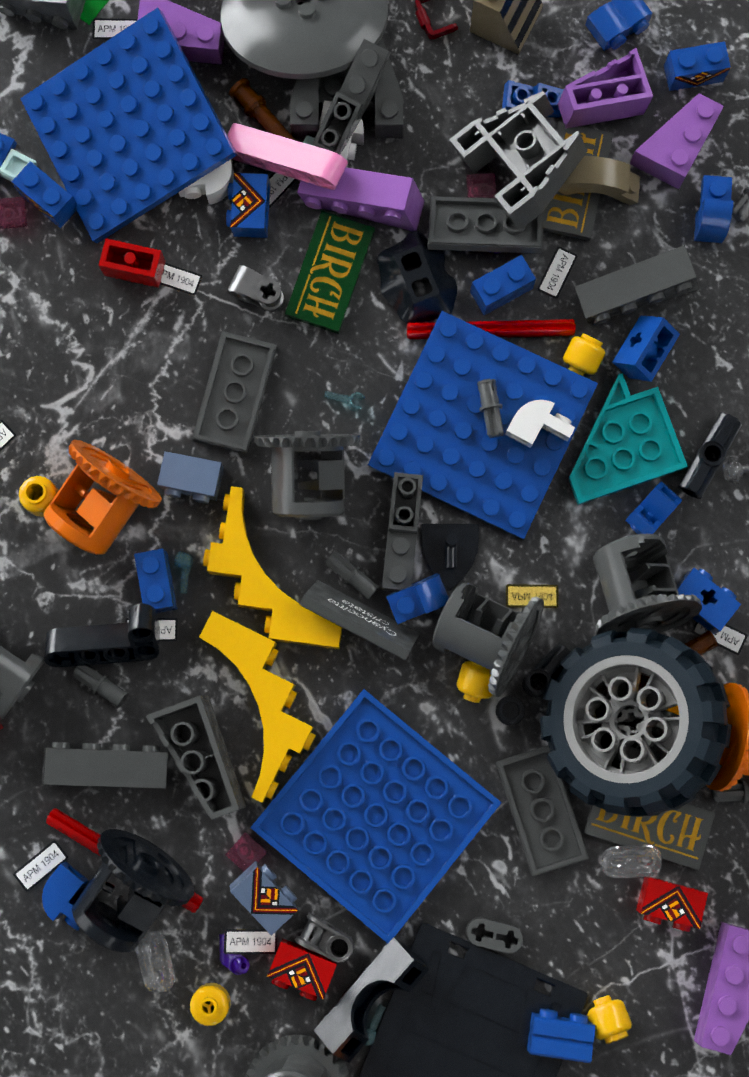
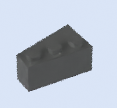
[0,0,86,30]

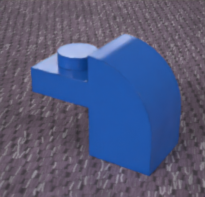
[694,175,733,243]
[625,481,683,534]
[386,573,449,624]
[42,862,89,930]

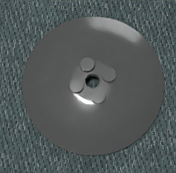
[220,0,388,79]

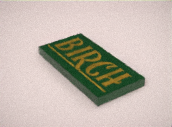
[285,211,375,334]

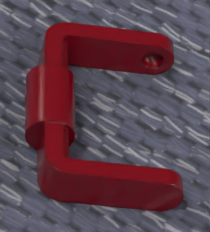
[415,0,458,39]

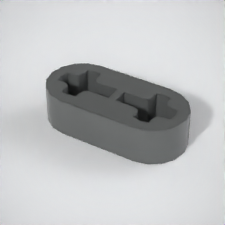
[466,917,523,953]

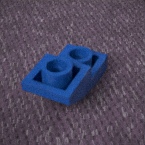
[502,80,564,118]

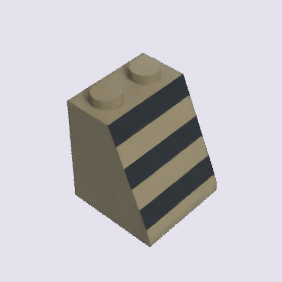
[470,0,543,55]

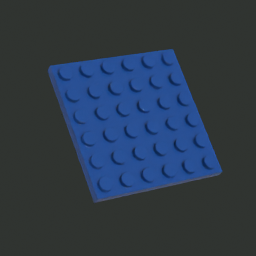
[20,7,237,243]
[368,311,598,540]
[250,689,502,943]

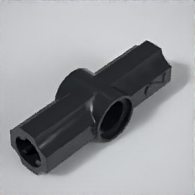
[678,412,743,499]

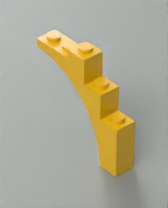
[203,486,342,649]
[199,611,316,803]

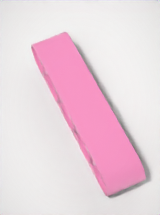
[227,123,348,190]

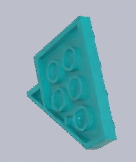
[568,373,688,505]

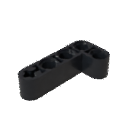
[44,603,160,667]

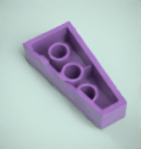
[297,168,425,231]
[694,921,749,1055]

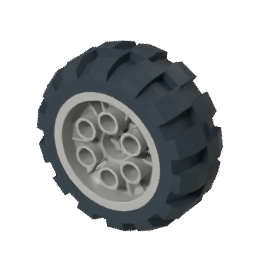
[540,627,732,817]

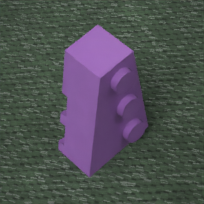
[137,0,225,64]
[558,48,653,129]
[630,93,724,189]

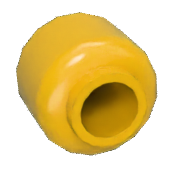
[563,333,605,376]
[19,476,59,517]
[456,661,492,703]
[190,983,231,1026]
[587,995,632,1044]

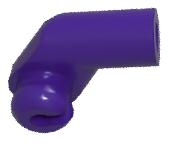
[219,933,250,975]

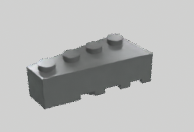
[575,245,698,325]
[146,695,247,820]
[42,742,168,789]

